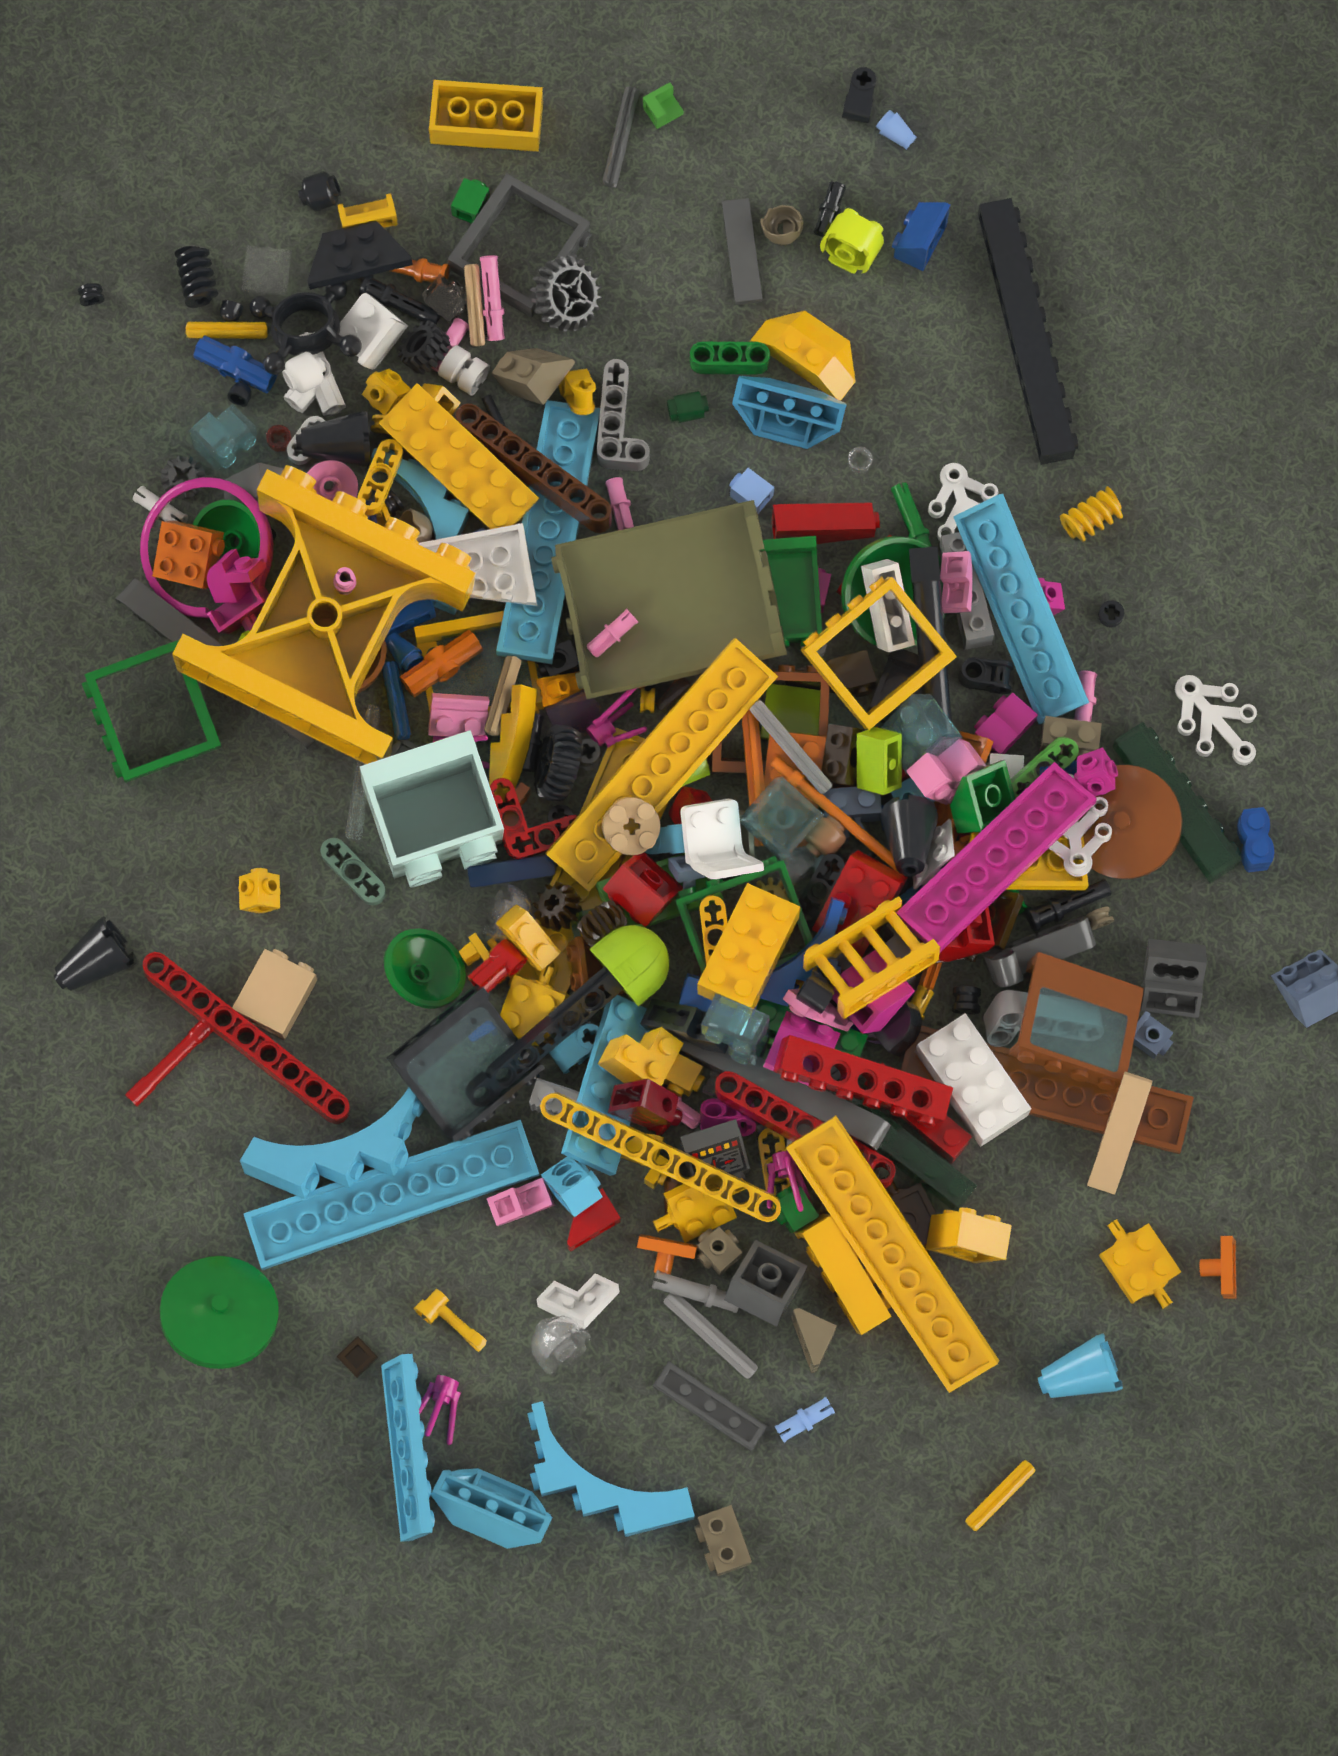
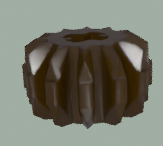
[532,882,583,932]
[577,901,628,947]

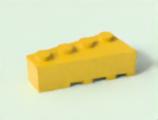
[794,1213,892,1335]

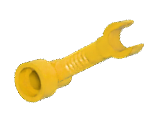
[414,1289,487,1352]

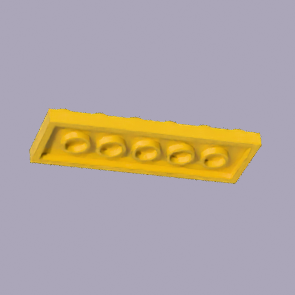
[378,383,539,529]

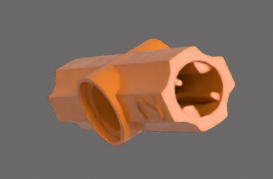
[400,630,483,698]

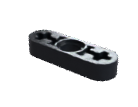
[796,853,847,928]

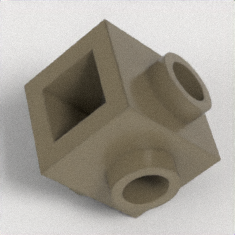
[697,1226,743,1276]

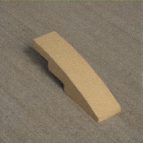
[1087,1072,1153,1195]

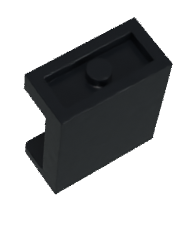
[868,649,924,733]

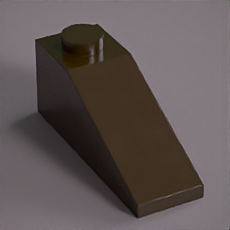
[785,650,877,697]

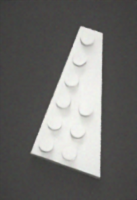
[419,523,538,606]

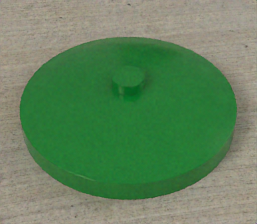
[841,536,947,649]
[160,1256,279,1369]

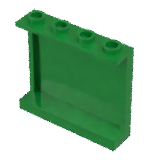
[760,536,822,648]

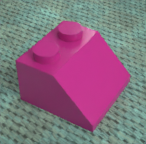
[763,1011,841,1086]

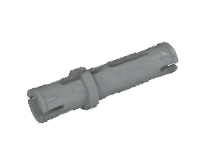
[652,1270,739,1313]

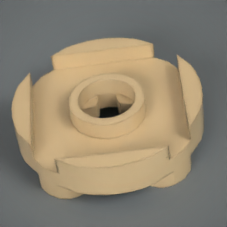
[602,797,660,855]

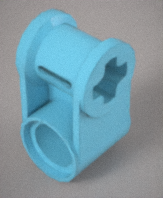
[645,824,685,854]
[549,1024,599,1074]

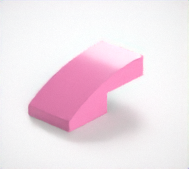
[940,551,972,613]
[487,1178,555,1226]

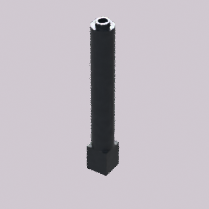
[909,546,954,757]

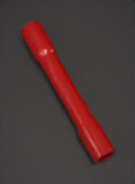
[125,1021,219,1107]

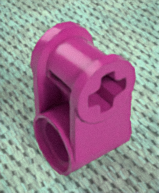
[700,1098,756,1136]

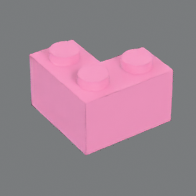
[906,738,987,805]

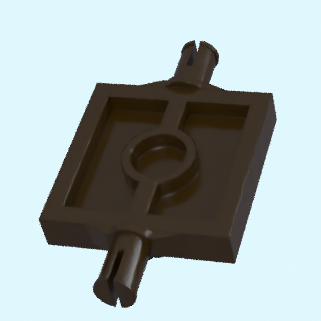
[964,890,1024,963]
[882,1175,936,1257]

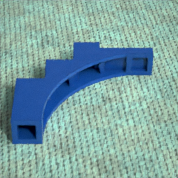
[678,897,848,1024]

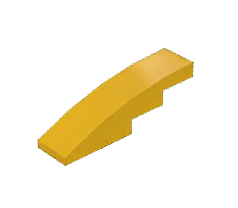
[489,684,537,803]

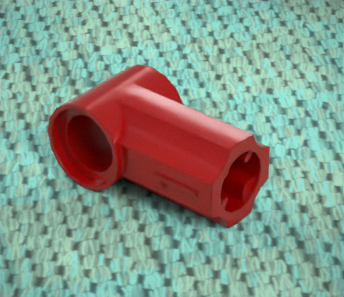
[468,938,528,993]

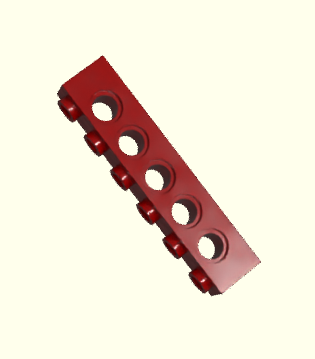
[773,1035,953,1126]

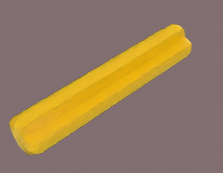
[186,322,268,339]
[965,1460,1035,1531]

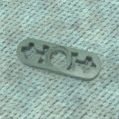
[321,838,386,905]

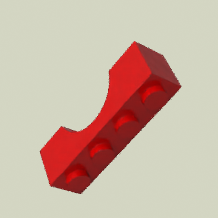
[863,1062,972,1164]

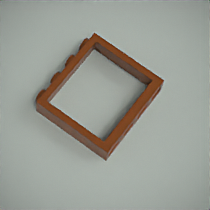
[712,664,829,774]

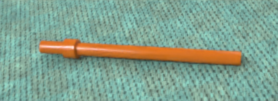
[770,756,903,875]

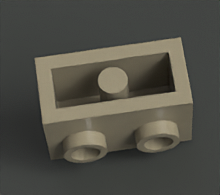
[1039,716,1102,759]
[694,1505,752,1576]

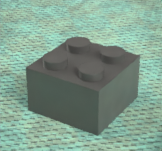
[724,1240,808,1327]

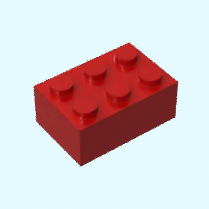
[812,850,908,958]

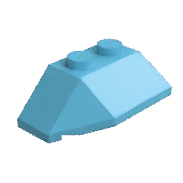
[431,1468,552,1549]

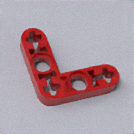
[490,778,577,859]

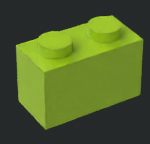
[856,727,902,795]

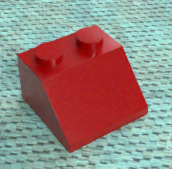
[603,853,683,927]

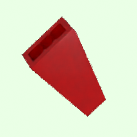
[771,503,880,544]

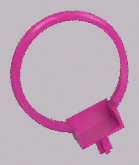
[140,477,274,634]

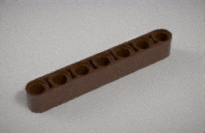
[456,403,612,533]

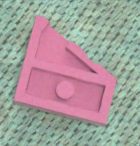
[783,989,853,1031]

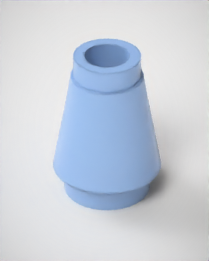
[876,110,917,149]

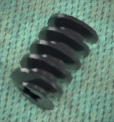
[174,246,218,308]

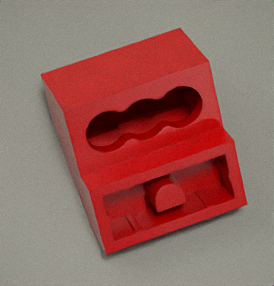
[920,907,995,962]

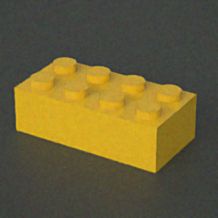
[429,80,543,152]
[697,883,800,1018]

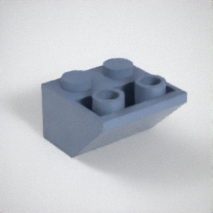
[1271,949,1338,1028]

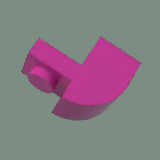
[207,549,266,603]

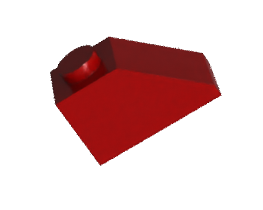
[567,1188,621,1252]

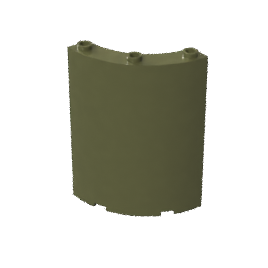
[551,500,787,699]

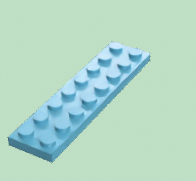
[953,494,1089,724]

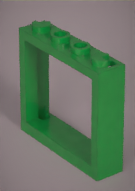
[82,639,221,783]
[675,856,813,973]

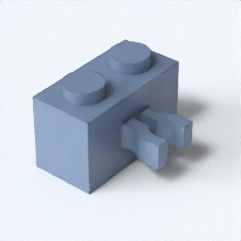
[822,787,882,841]

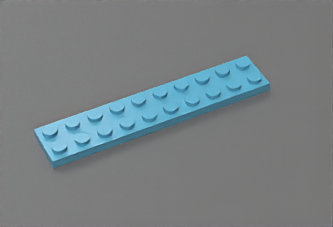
[496,400,600,664]
[243,1120,539,1270]

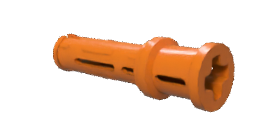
[390,258,450,289]

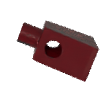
[608,1079,683,1128]

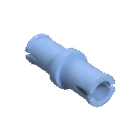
[775,1397,835,1442]

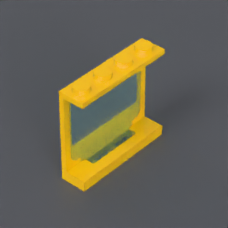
[414,611,544,714]

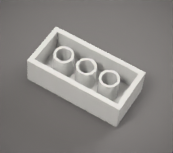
[915,1013,1031,1147]

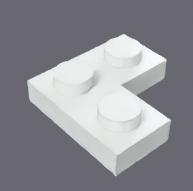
[537,1273,620,1329]

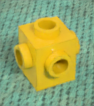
[362,368,411,415]
[239,868,281,913]

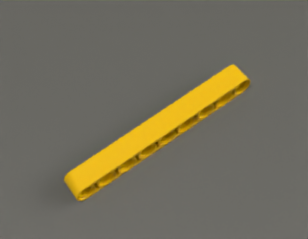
[540,1092,781,1222]

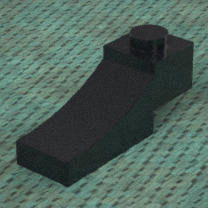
[640,999,737,1054]

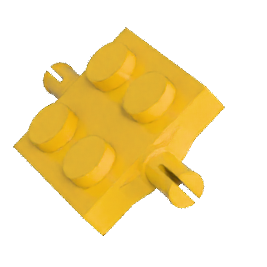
[500,965,569,1060]
[653,1174,746,1243]
[1099,1219,1181,1309]

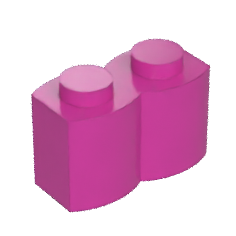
[974,693,1038,754]

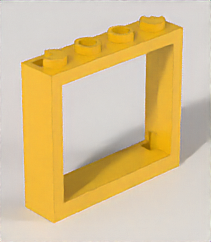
[801,577,957,730]

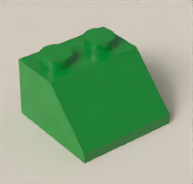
[950,760,1016,833]

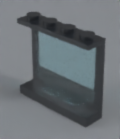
[386,985,545,1142]

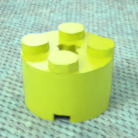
[820,208,884,274]

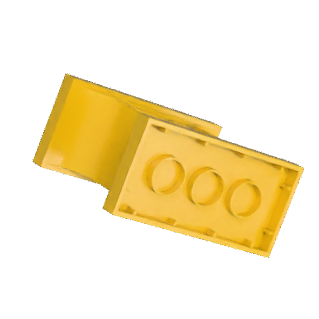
[172,465,476,764]

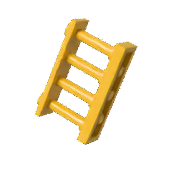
[803,896,940,1019]

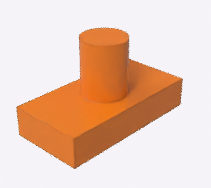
[637,1234,697,1275]
[1200,1236,1236,1299]

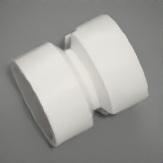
[438,345,490,396]

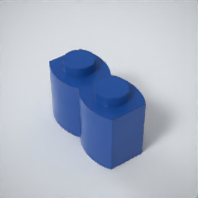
[1237,807,1274,872]

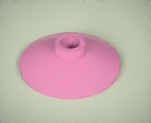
[307,460,358,501]

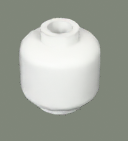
[282,352,326,393]

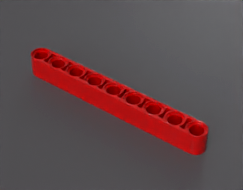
[142,952,350,1124]

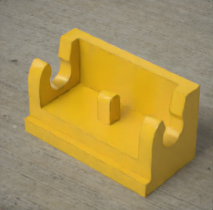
[338,193,398,228]

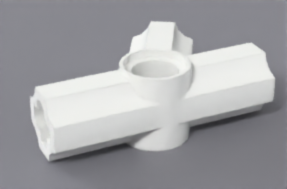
[284,332,346,416]

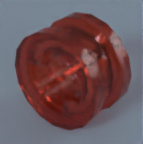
[266,425,292,452]

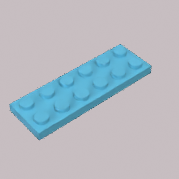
[561,995,652,1176]
[381,1354,435,1542]

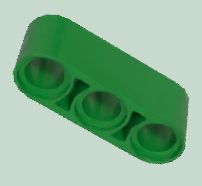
[689,342,770,375]

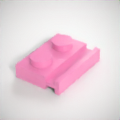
[428,693,489,737]

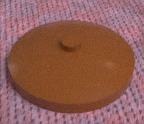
[1078,765,1182,879]

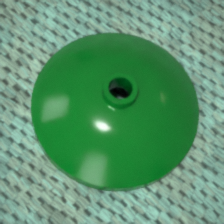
[192,500,260,560]
[384,928,466,1009]

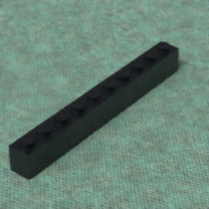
[978,198,1078,465]

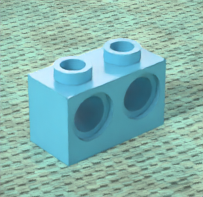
[541,1156,603,1217]

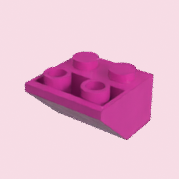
[832,950,915,1034]

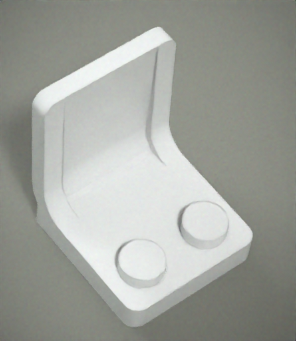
[339,293,408,370]
[681,799,764,879]

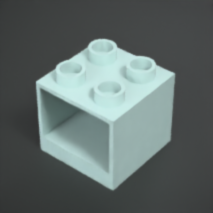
[360,730,504,887]

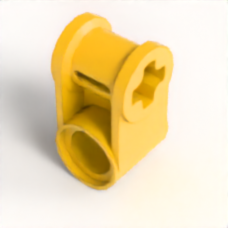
[558,368,596,415]

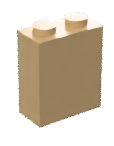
[232,949,317,1040]

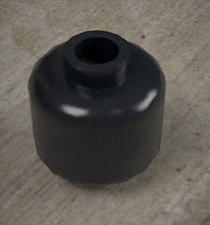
[298,171,341,211]

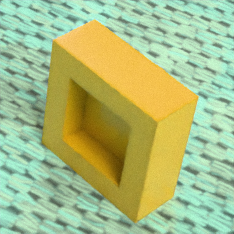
[644,1155,669,1189]

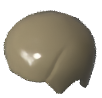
[760,205,804,245]
[399,508,433,543]

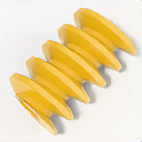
[1060,486,1123,542]

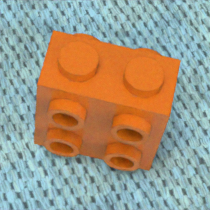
[152,521,225,589]

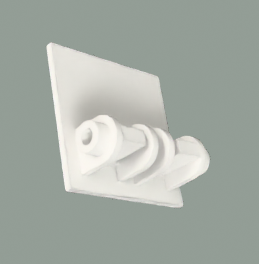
[912,819,955,890]

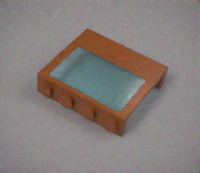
[1008,952,1144,1091]

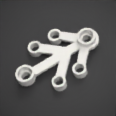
[928,463,998,541]
[1175,675,1257,765]
[1049,774,1112,877]

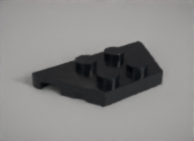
[307,220,413,290]

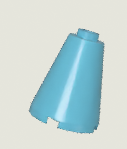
[1038,1333,1123,1398]

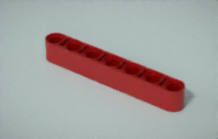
[715,1071,895,1188]

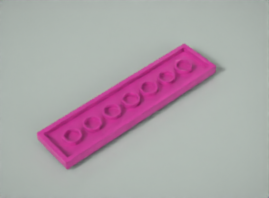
[896,762,1097,952]

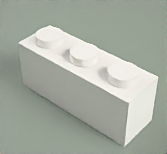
[861,559,915,652]

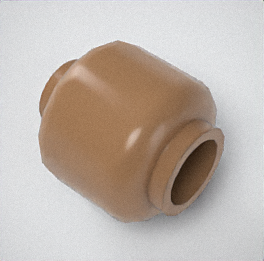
[804,815,846,858]

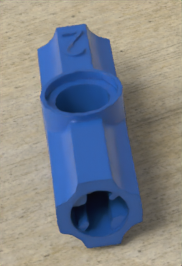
[193,335,278,394]

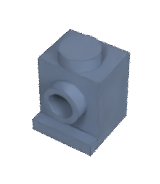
[1133,1011,1174,1059]

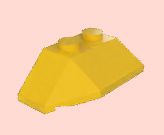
[750,311,855,401]

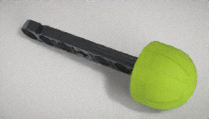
[465,925,669,1107]

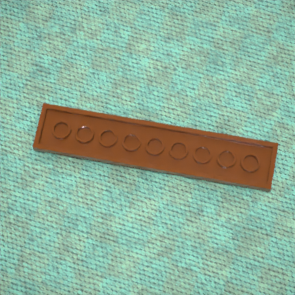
[901,1026,1194,1154]

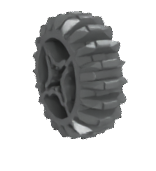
[530,256,603,331]

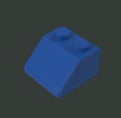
[892,202,950,271]

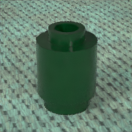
[667,391,709,423]

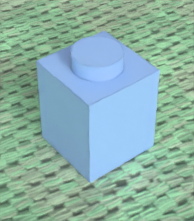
[729,468,774,514]

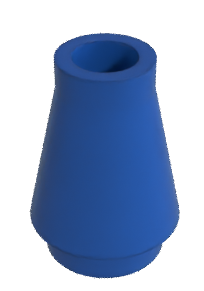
[385,632,424,672]

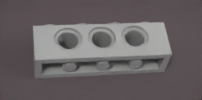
[939,532,994,650]

